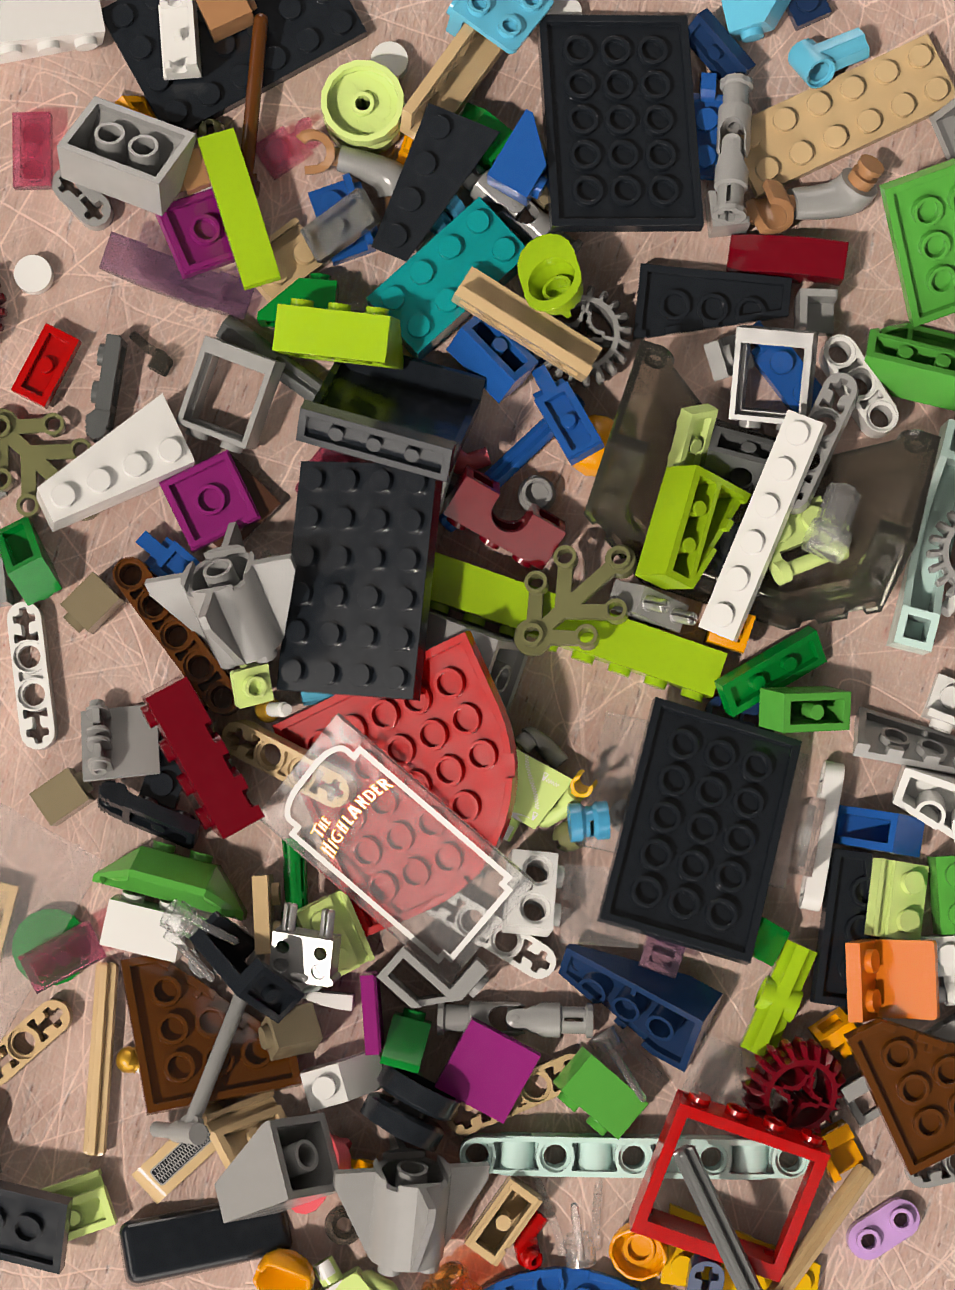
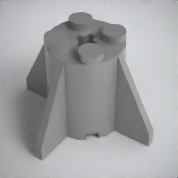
[144,522,297,669]
[333,1134,490,1277]

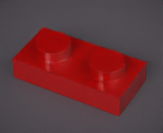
[11,323,82,409]

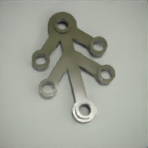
[0,408,98,521]
[514,545,638,657]

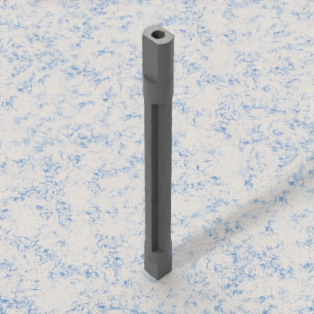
[216,315,459,499]

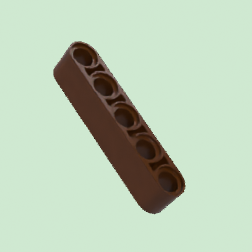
[113,557,240,716]

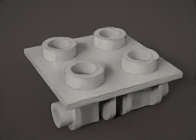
[81,699,160,782]

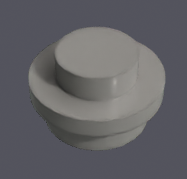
[518,475,556,511]

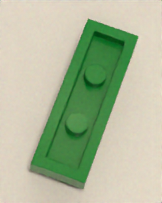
[714,626,827,717]

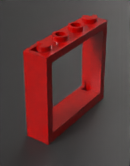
[629,1089,831,1283]

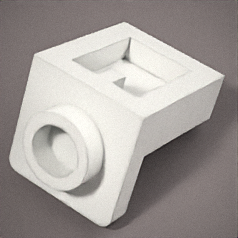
[921,673,955,734]

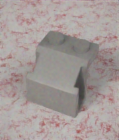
[376,943,489,1009]

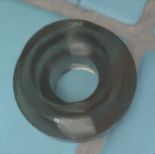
[325,1205,359,1245]

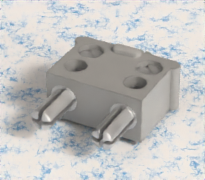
[608,579,697,633]
[269,902,341,999]

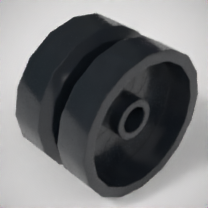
[360,1065,461,1152]

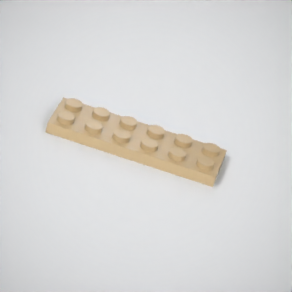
[737,33,955,199]

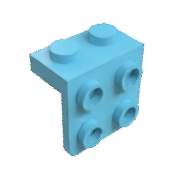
[446,0,554,54]

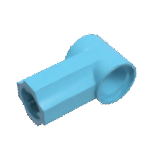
[788,27,870,89]

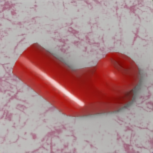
[513,1210,549,1270]

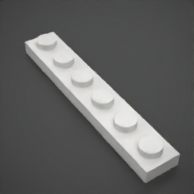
[698,410,827,642]

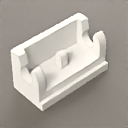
[158,0,202,80]

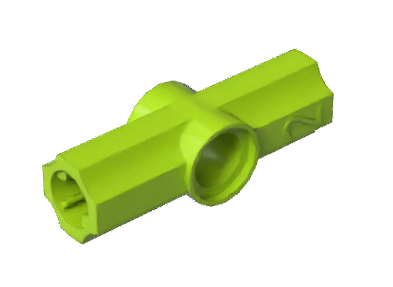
[740,939,817,1057]

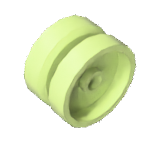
[321,60,405,154]

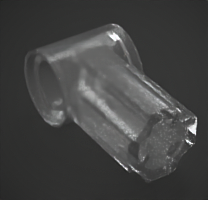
[801,482,861,565]

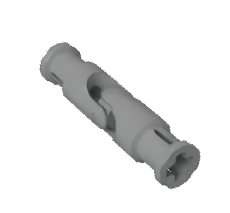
[712,73,754,225]
[462,164,583,254]
[437,1001,593,1038]

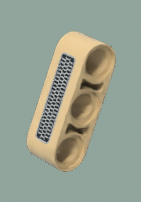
[131,1102,224,1204]

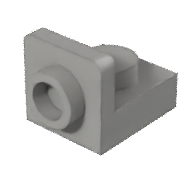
[703,334,755,382]

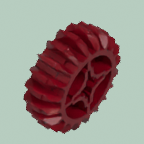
[741,1035,846,1134]

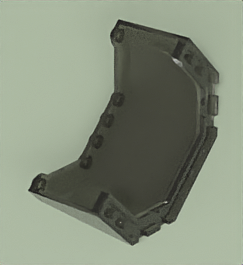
[584,339,941,630]

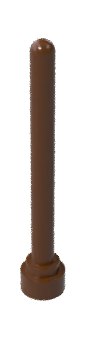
[241,13,268,198]

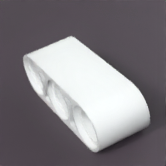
[818,334,899,439]

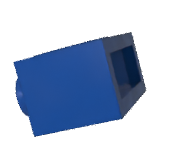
[487,109,549,207]
[833,805,925,858]

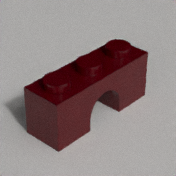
[443,465,566,570]

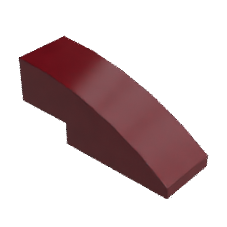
[726,234,849,286]

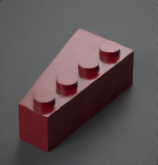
[140,675,265,839]

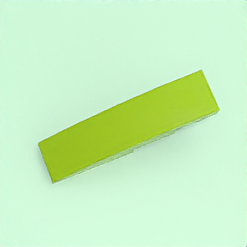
[197,127,281,291]

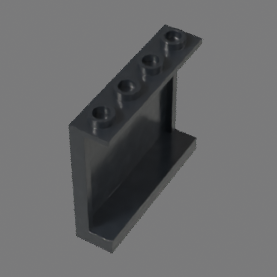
[296,355,486,482]

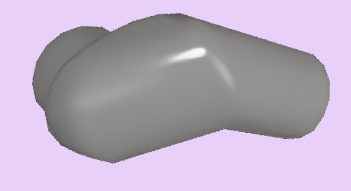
[515,726,568,770]

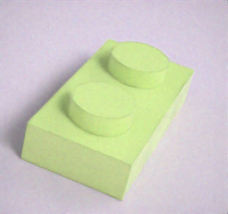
[667,403,719,468]

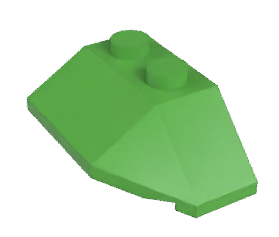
[864,323,955,411]
[92,840,248,921]

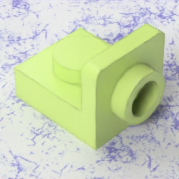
[230,661,274,709]

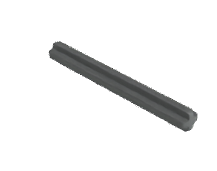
[673,1144,763,1290]

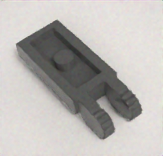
[84,334,128,443]

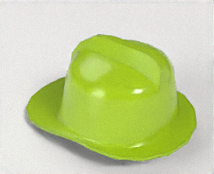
[517,233,584,318]

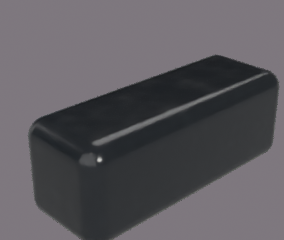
[119,1202,292,1287]

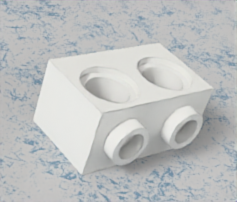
[502,849,564,937]

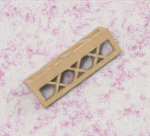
[400,23,504,140]
[451,266,603,382]

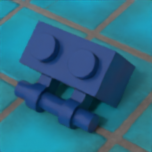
[446,316,546,403]

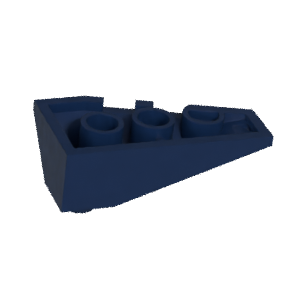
[558,943,723,1072]

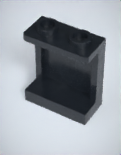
[189,911,305,1023]

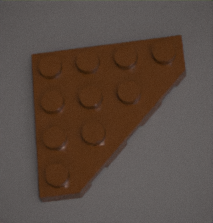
[120,956,302,1116]
[843,1017,955,1175]

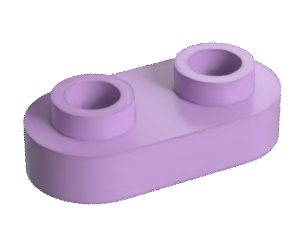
[846,1197,920,1260]

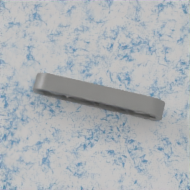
[790,372,859,515]

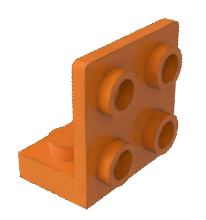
[845,939,940,1023]

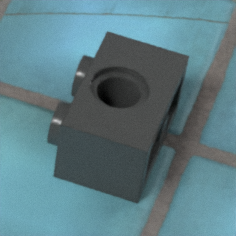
[703,425,775,497]

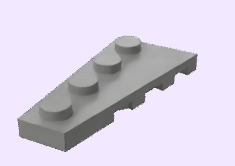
[853,707,955,774]

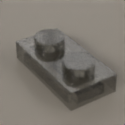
[300,188,382,263]

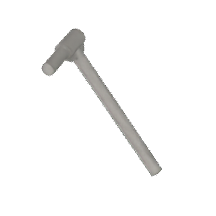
[150,951,265,1145]

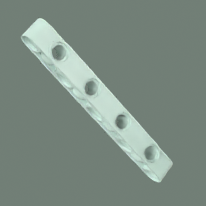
[459,1132,809,1180]

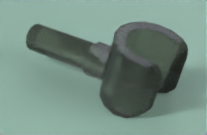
[129,331,173,377]

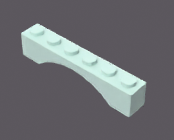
[886,419,955,655]

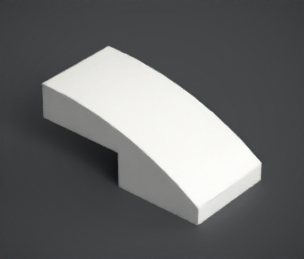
[291,981,355,1011]

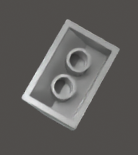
[57,96,196,216]

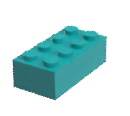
[366,197,525,360]

